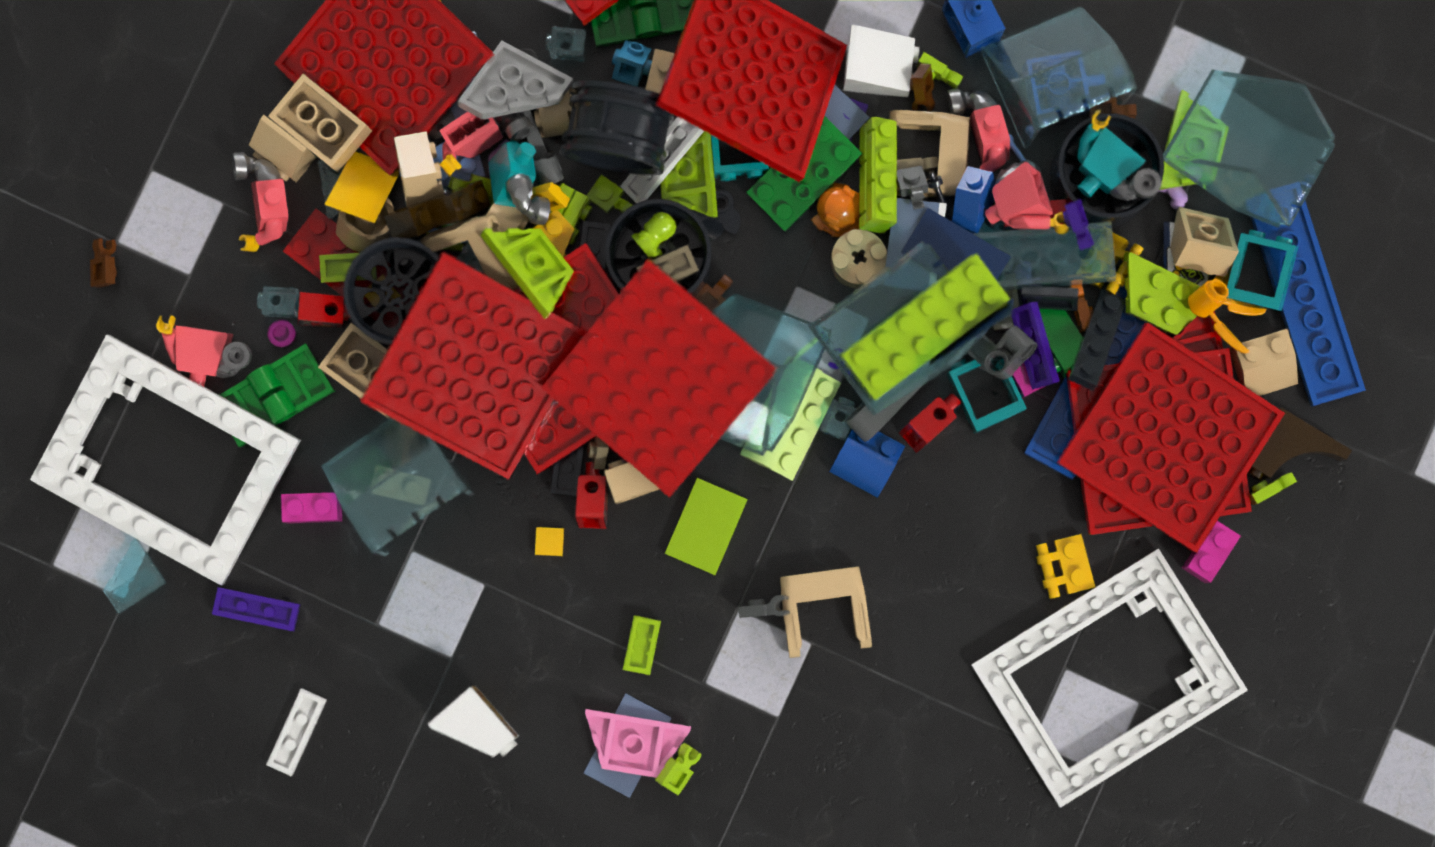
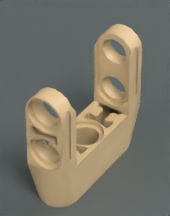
[890,110,970,198]
[420,215,519,291]
[780,567,872,658]

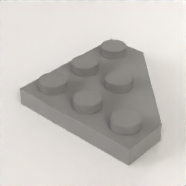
[458,41,573,119]

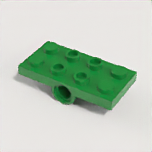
[591,0,694,48]
[746,116,863,232]
[220,344,335,447]

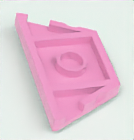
[585,709,691,778]

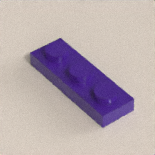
[1011,302,1059,390]
[212,587,300,631]

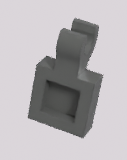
[897,165,928,210]
[738,595,790,618]

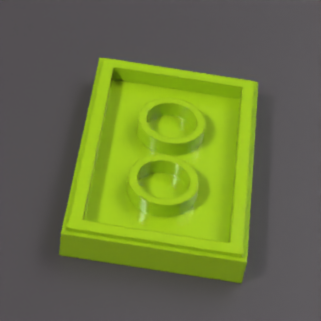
[665,478,748,575]

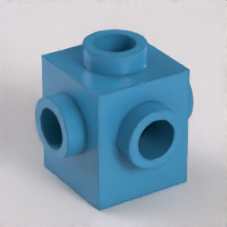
[612,40,652,87]

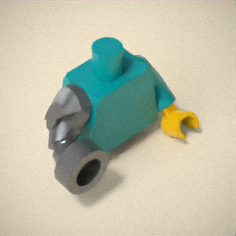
[1077,109,1161,200]
[488,141,550,225]

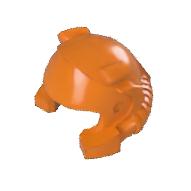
[811,183,861,237]

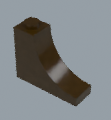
[1247,407,1352,480]

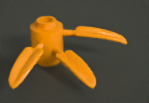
[1188,265,1267,354]

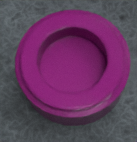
[268,320,296,348]

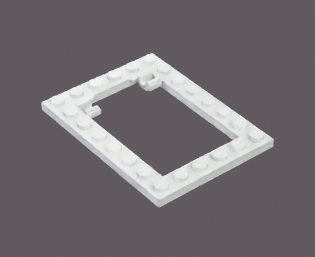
[30,335,301,585]
[971,549,1248,808]

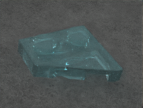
[103,538,167,614]

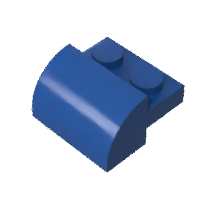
[829,430,905,498]

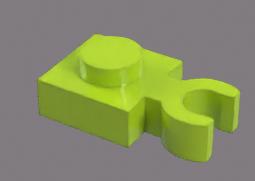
[917,52,963,89]
[1250,472,1297,505]
[656,743,702,796]

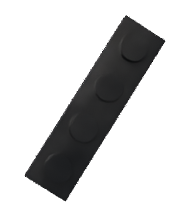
[1068,289,1125,391]

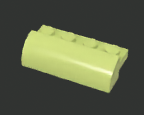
[740,357,841,481]

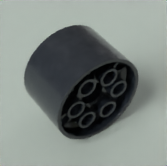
[1049,113,1164,229]
[605,199,711,297]
[344,238,439,345]

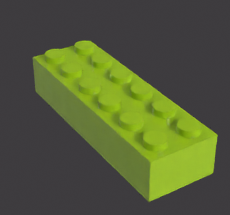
[838,254,1010,400]

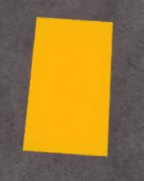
[324,151,400,223]

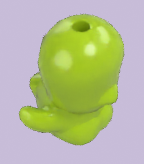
[631,212,676,257]

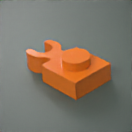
[1068,283,1093,332]

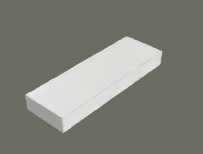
[266,688,327,776]

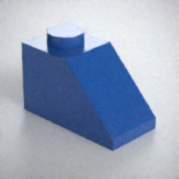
[952,166,996,235]

